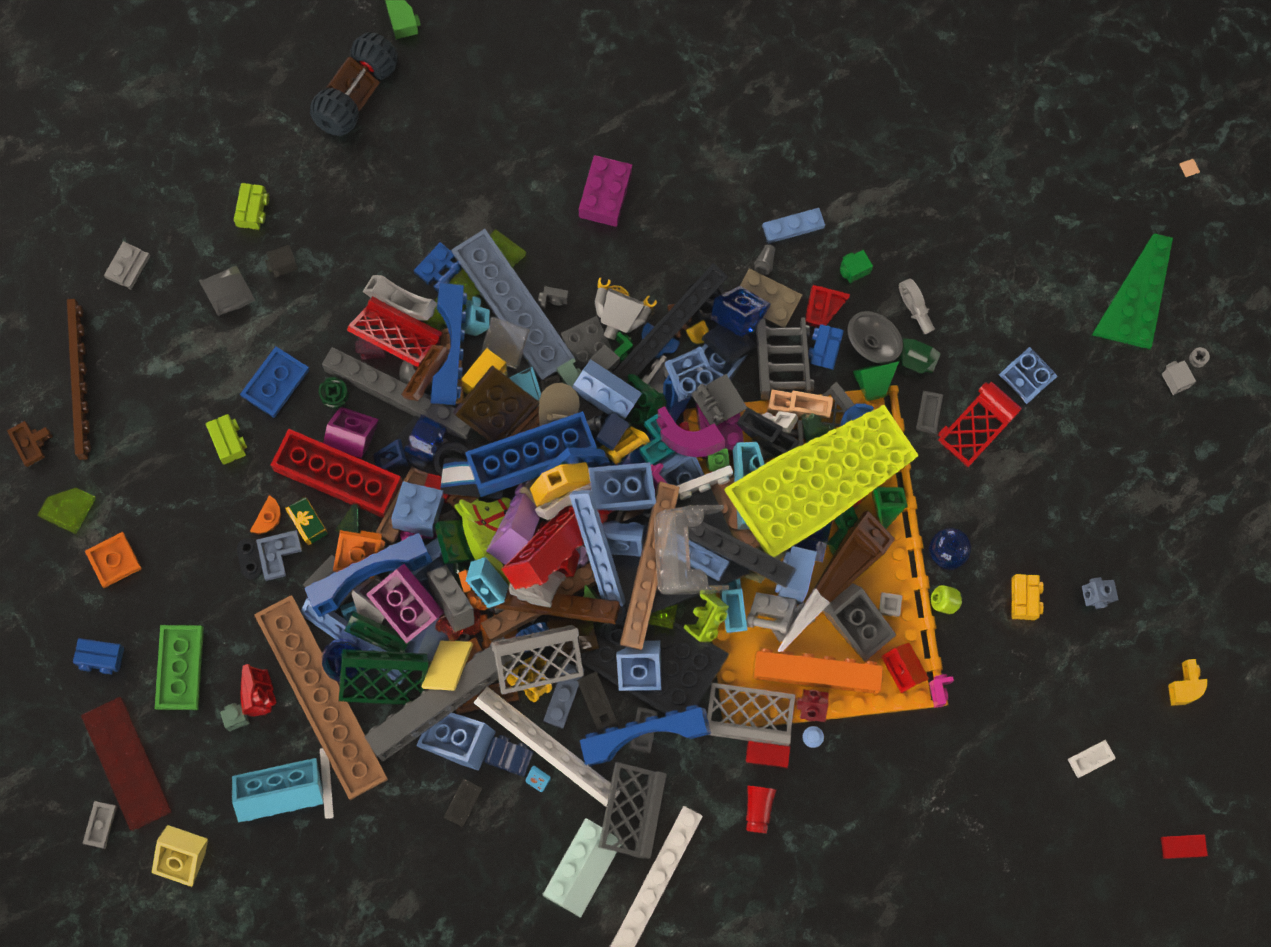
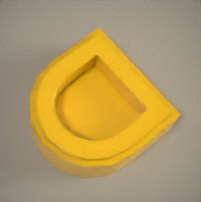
[686,320,709,344]

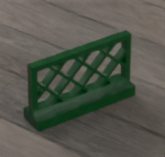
[338,649,428,705]

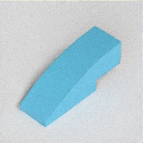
[719,579,747,633]

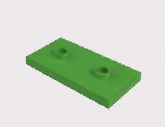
[155,625,204,710]

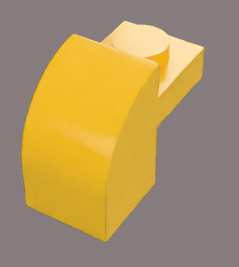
[1168,659,1207,706]

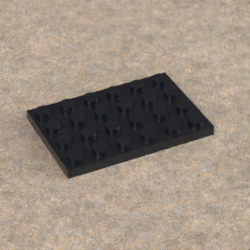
[581,604,729,715]

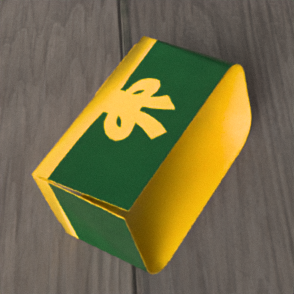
[285,496,328,545]

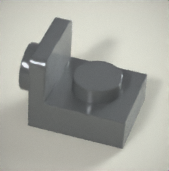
[538,286,568,312]

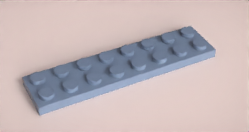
[452,229,575,382]

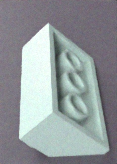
[543,818,621,918]

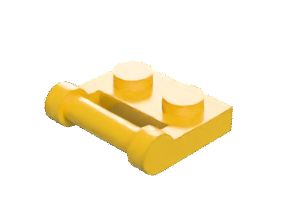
[598,426,650,464]

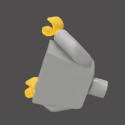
[595,278,657,340]

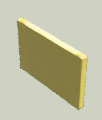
[422,640,473,691]

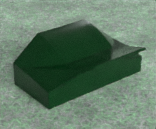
[897,338,941,374]

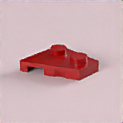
[805,285,850,328]

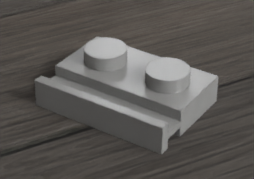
[104,241,150,289]

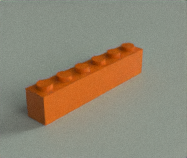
[753,648,883,694]

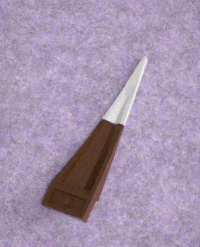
[778,511,895,652]

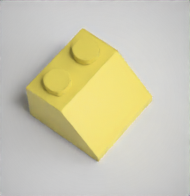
[152,825,208,887]

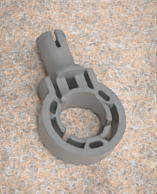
[899,278,935,335]

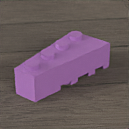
[486,480,540,565]

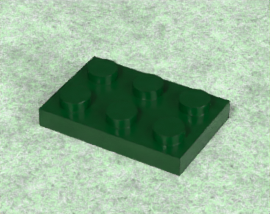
[434,520,475,564]

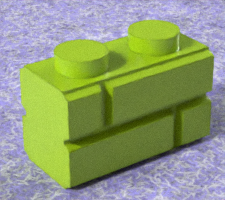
[234,183,269,230]
[206,414,247,464]

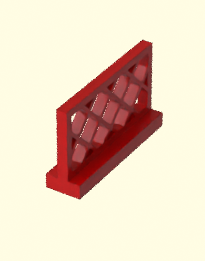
[347,296,443,367]

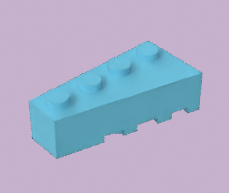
[732,442,764,530]

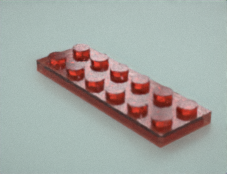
[81,697,172,831]

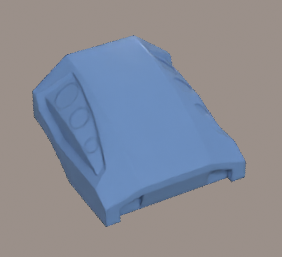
[665,346,714,402]
[999,347,1058,404]

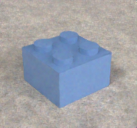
[391,481,444,538]

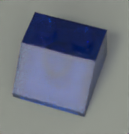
[711,286,771,337]

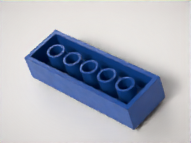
[465,411,597,497]

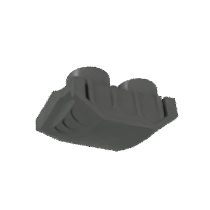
[199,266,255,316]

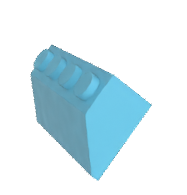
[232,758,323,822]

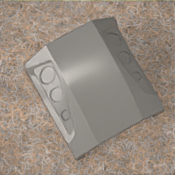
[509,571,565,607]

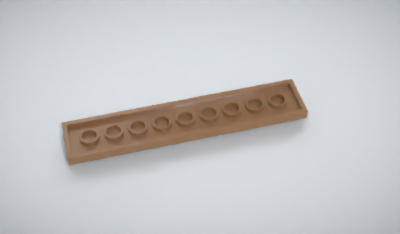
[254,595,388,800]

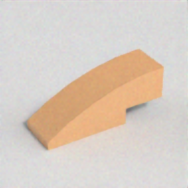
[767,389,833,418]

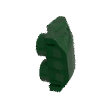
[626,374,667,430]

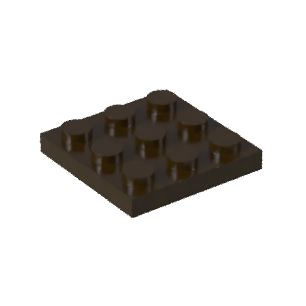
[453,365,539,443]

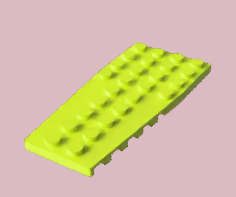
[724,405,918,558]

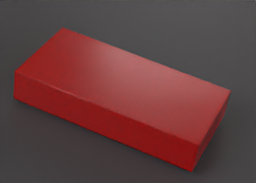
[745,741,790,768]
[1161,835,1208,859]

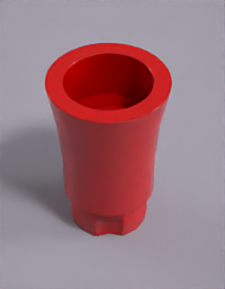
[746,786,776,834]

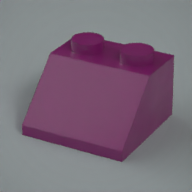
[323,407,379,458]

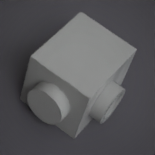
[1162,360,1196,395]

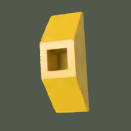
[530,462,590,507]

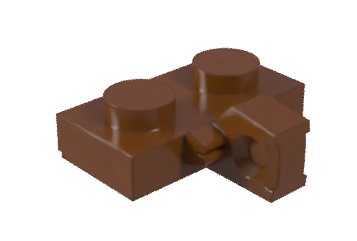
[7,421,53,467]

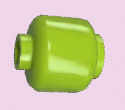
[931,585,962,614]

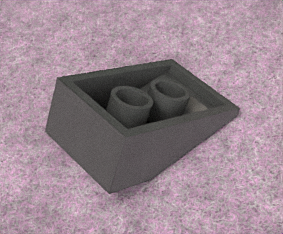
[823,583,896,661]

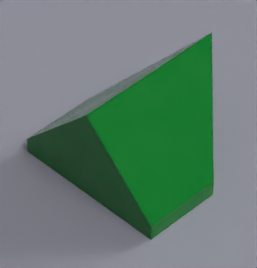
[853,361,899,401]
[872,487,908,529]

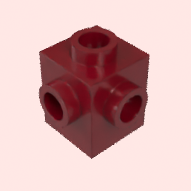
[796,689,829,722]

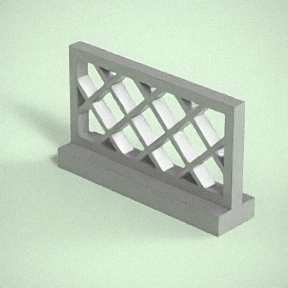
[491,625,584,694]
[707,683,795,746]

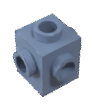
[1082,578,1118,609]

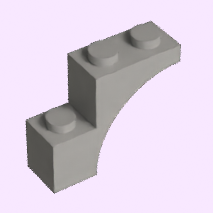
[363,275,437,321]

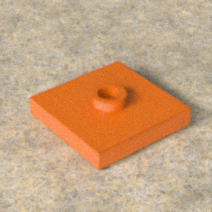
[85,532,142,588]

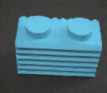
[465,557,509,608]

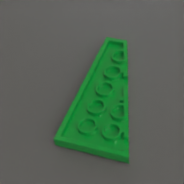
[1092,233,1173,349]

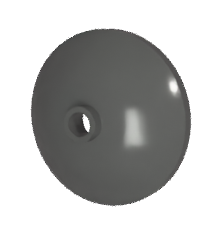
[847,311,903,364]

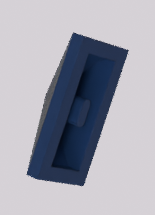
[373,439,409,471]

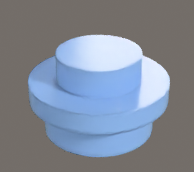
[803,726,824,748]

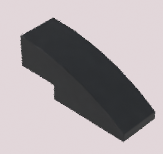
[737,407,800,457]

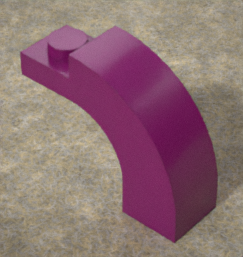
[656,406,725,457]

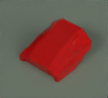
[241,664,276,717]

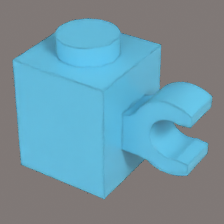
[461,296,489,336]

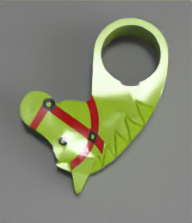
[454,497,511,586]

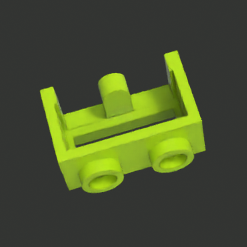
[684,592,729,642]

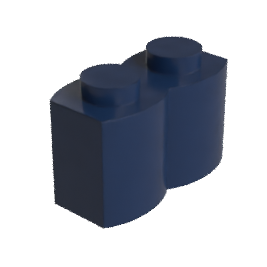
[484,735,533,777]

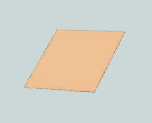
[1180,159,1200,177]

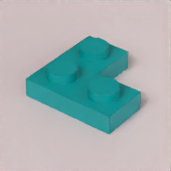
[639,414,675,466]

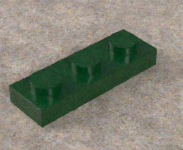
[344,611,410,652]

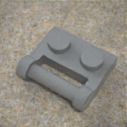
[746,592,797,634]

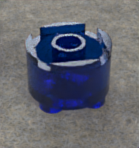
[404,414,446,462]

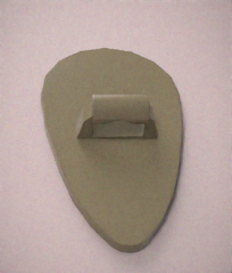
[539,383,580,426]

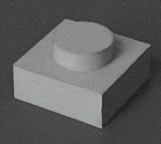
[879,592,902,617]

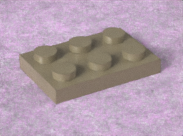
[731,268,802,328]

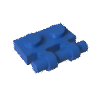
[414,242,462,292]

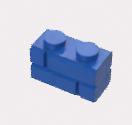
[808,324,844,370]
[73,638,124,675]

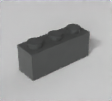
[427,565,474,632]

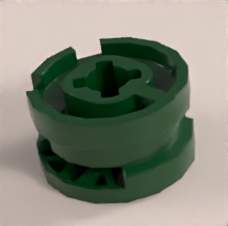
[319,377,349,409]

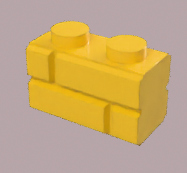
[1012,574,1043,620]

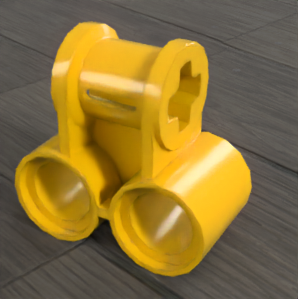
[506,654,552,702]

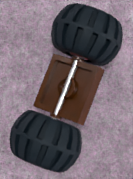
[310,32,398,136]

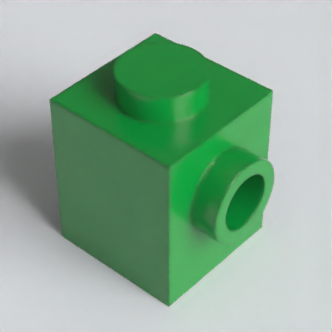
[840,250,873,283]

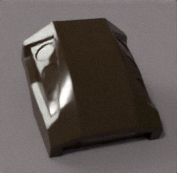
[548,615,600,656]

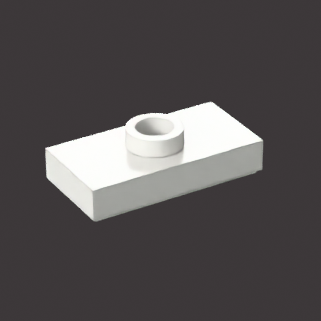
[1067,740,1116,778]

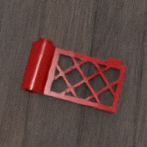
[938,382,1022,467]

